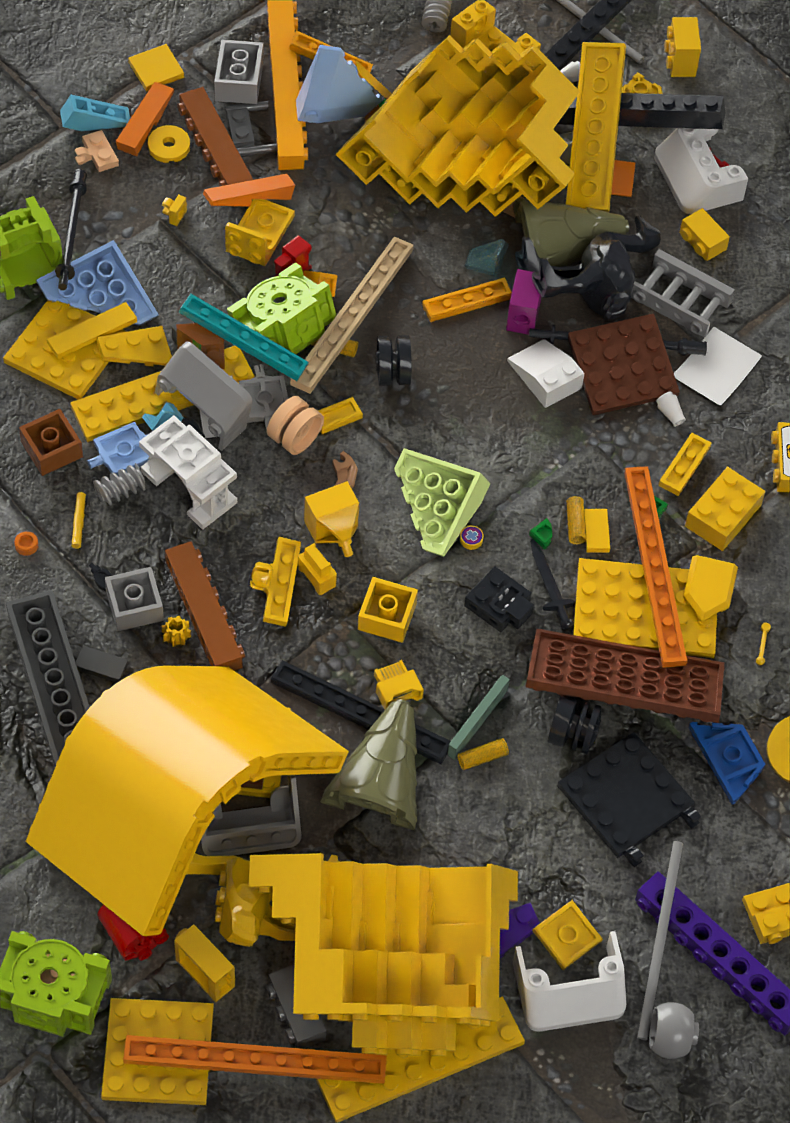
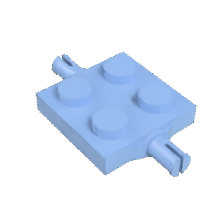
[87,422,150,476]

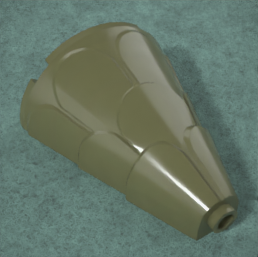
[512,198,629,267]
[320,699,417,830]

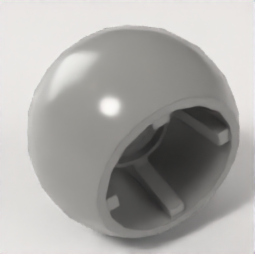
[649,1002,699,1059]

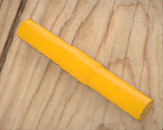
[71,492,86,549]

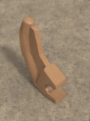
[332,451,358,489]

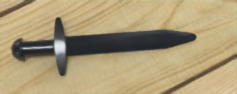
[530,539,576,630]

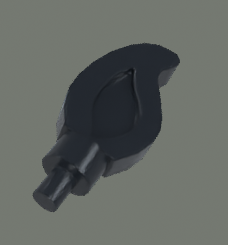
[89,563,112,591]

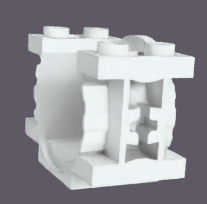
[139,416,237,530]

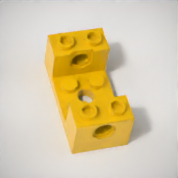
[450,0,541,55]

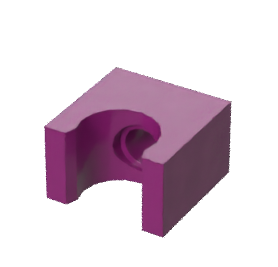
[506,269,541,335]

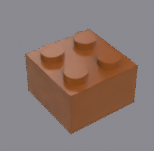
[19,409,83,476]

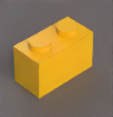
[680,208,730,261]

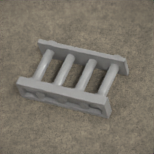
[631,249,735,338]

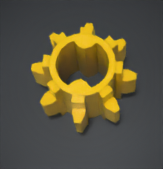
[161,616,191,647]

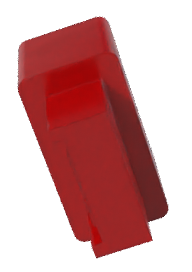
[274,235,312,277]

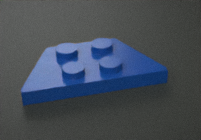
[689,722,766,804]

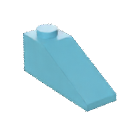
[60,95,130,131]

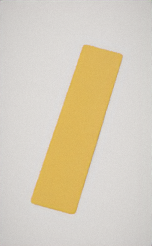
[356,60,392,98]

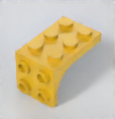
[225,199,295,266]

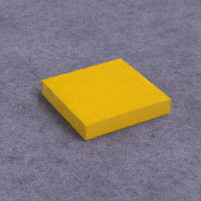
[128,44,184,92]
[532,900,603,970]

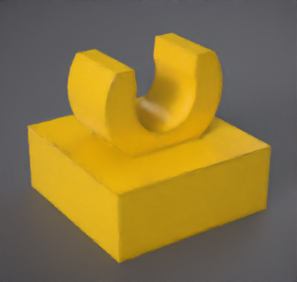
[162,194,187,226]

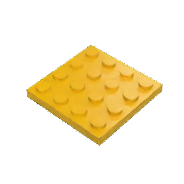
[3,300,127,399]
[101,998,214,1105]

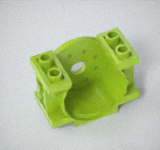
[0,196,63,300]
[227,263,336,365]
[0,931,112,1037]

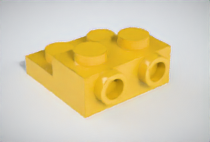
[742,883,790,944]

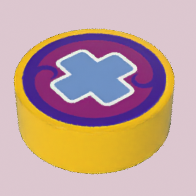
[460,526,484,550]

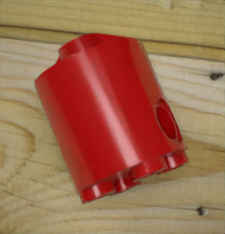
[97,904,169,961]

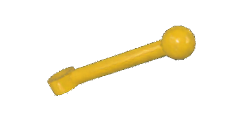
[756,623,771,666]

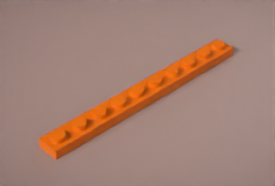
[624,466,687,668]
[123,1035,387,1084]

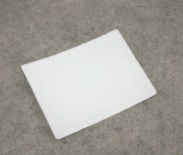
[674,327,762,405]

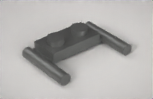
[225,101,277,156]

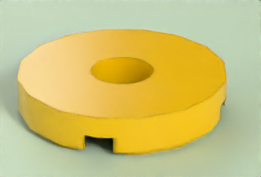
[148,125,190,163]

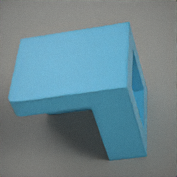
[142,402,184,431]

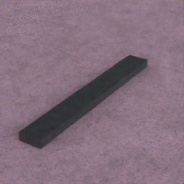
[271,660,451,765]

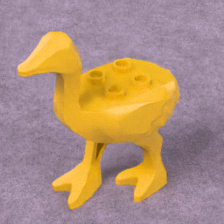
[186,853,338,947]

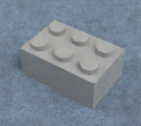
[214,40,264,104]

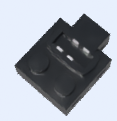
[464,566,534,633]

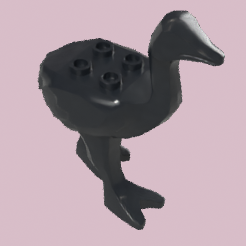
[515,216,661,320]

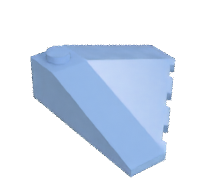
[296,45,383,123]
[36,240,159,326]

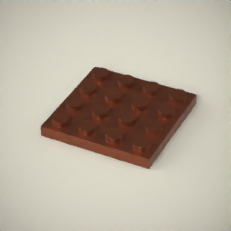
[568,314,680,415]

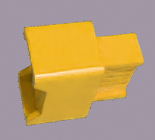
[298,543,337,595]
[374,660,424,709]

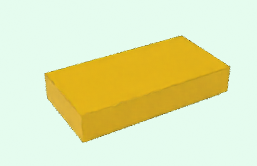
[318,397,363,434]
[584,509,610,553]

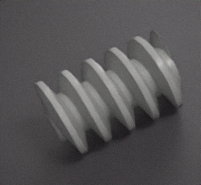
[421,0,453,32]
[93,463,146,505]

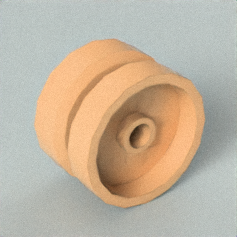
[267,396,324,455]

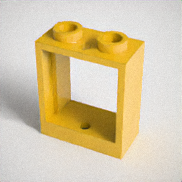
[174,924,235,1003]

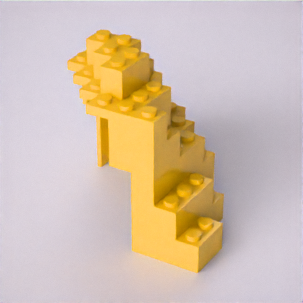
[336,35,580,217]
[249,853,518,1056]

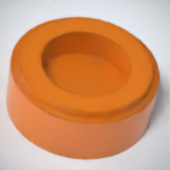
[14,531,39,556]

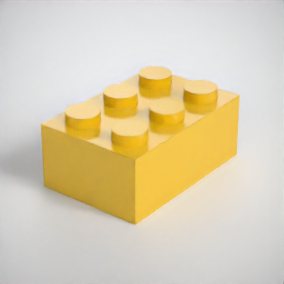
[685,467,765,551]

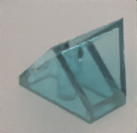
[464,239,509,277]

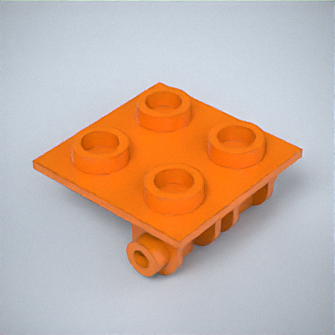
[611,160,635,197]

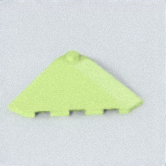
[394,448,490,557]

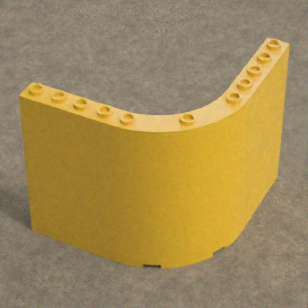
[25,666,349,936]

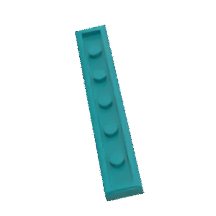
[179,293,309,381]

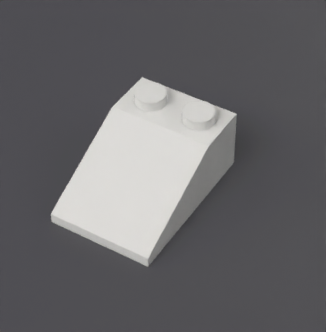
[507,339,585,408]

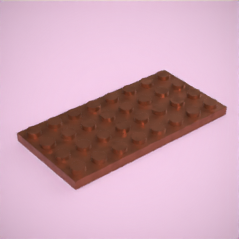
[526,629,724,723]

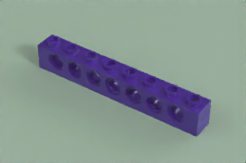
[635,871,790,1036]

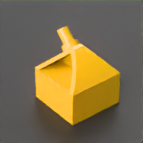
[304,481,359,557]

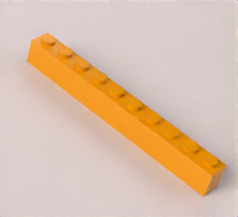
[267,0,308,170]

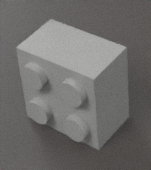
[105,567,164,632]

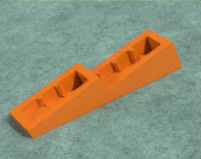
[116,82,174,156]
[203,174,295,207]

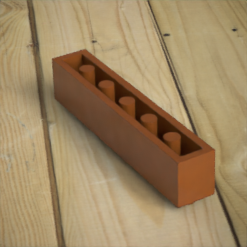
[177,87,253,187]
[165,541,245,671]

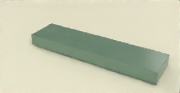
[448,675,510,760]

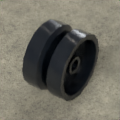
[375,335,412,386]

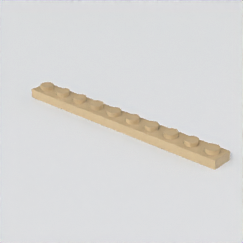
[290,237,414,394]

